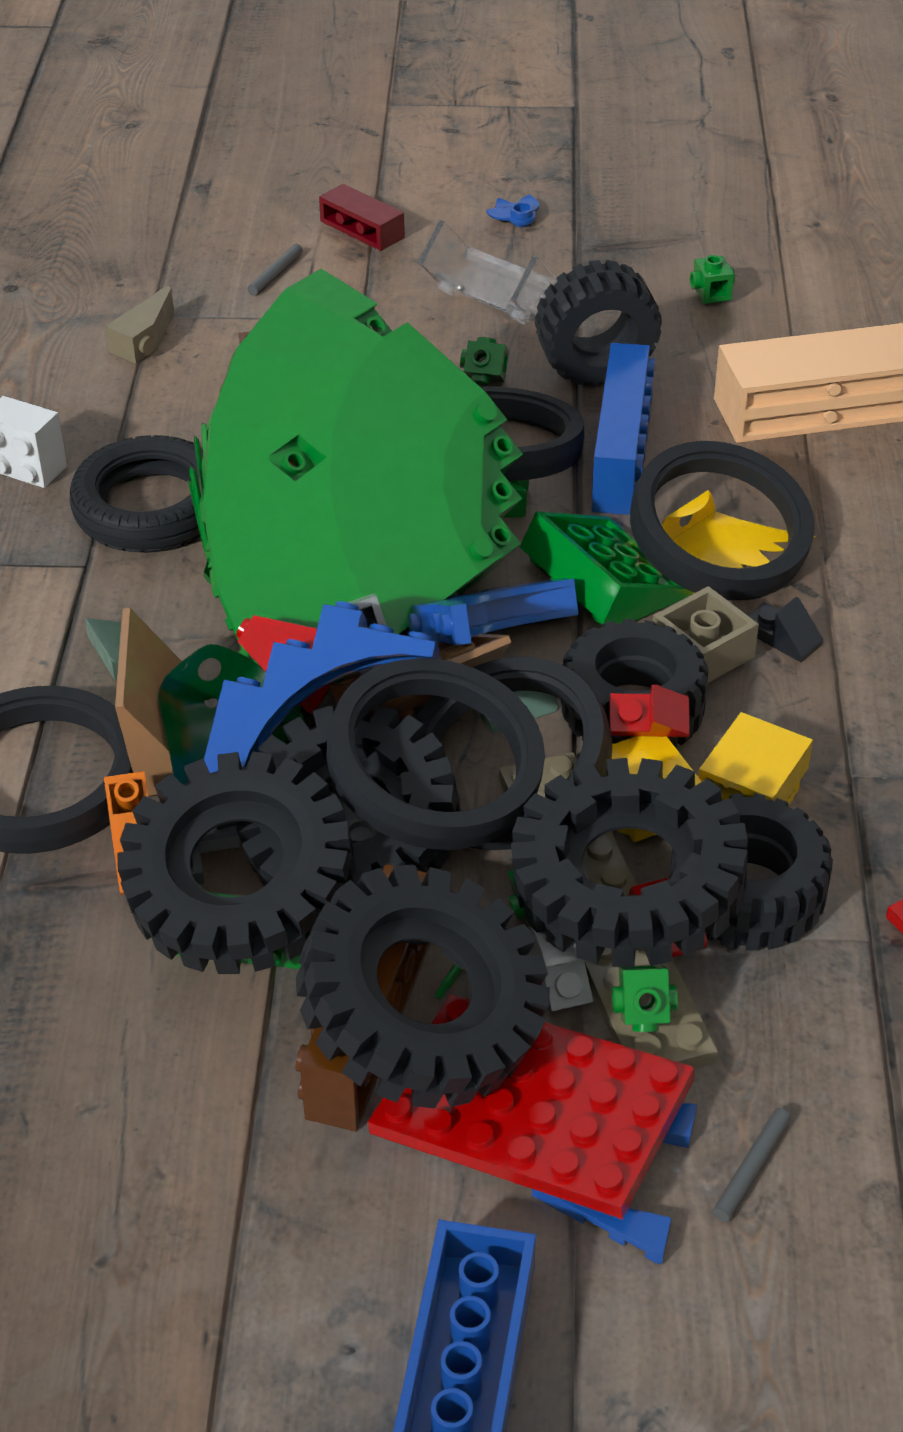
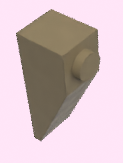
[105,286,174,364]

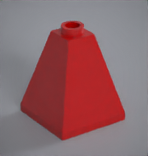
[236,615,334,716]

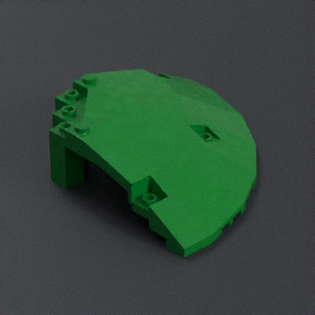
[199,269,523,712]

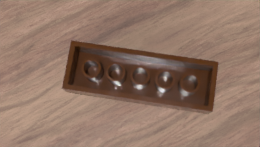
[295,864,431,1132]

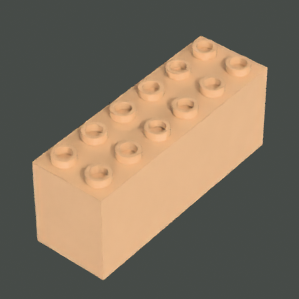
[714,323,903,443]

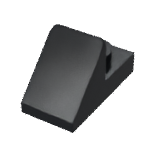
[748,597,823,662]

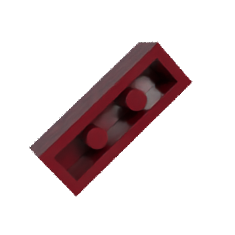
[319,184,405,251]

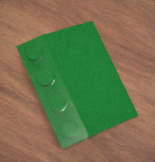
[519,511,693,625]

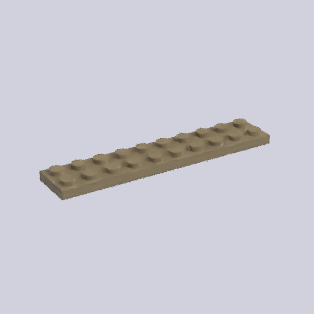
[499,752,718,1068]

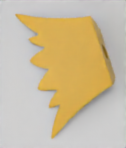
[662,490,816,594]

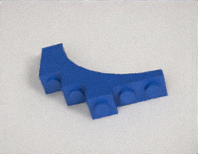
[408,578,579,645]
[204,601,440,773]

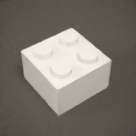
[0,396,67,488]

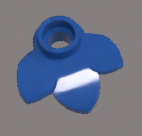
[486,195,539,227]

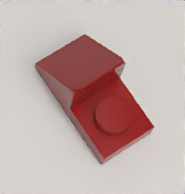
[609,685,689,737]

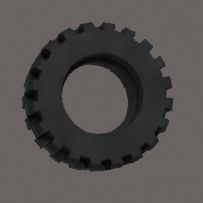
[535,260,662,386]
[561,619,708,748]
[669,793,833,951]

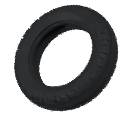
[69,435,203,552]

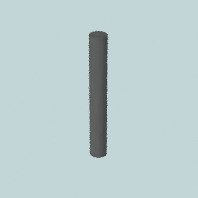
[248,244,303,295]
[712,1108,791,1222]

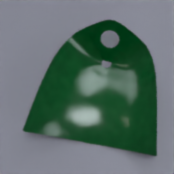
[158,644,310,784]

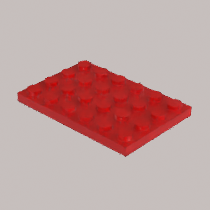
[367,994,695,1219]

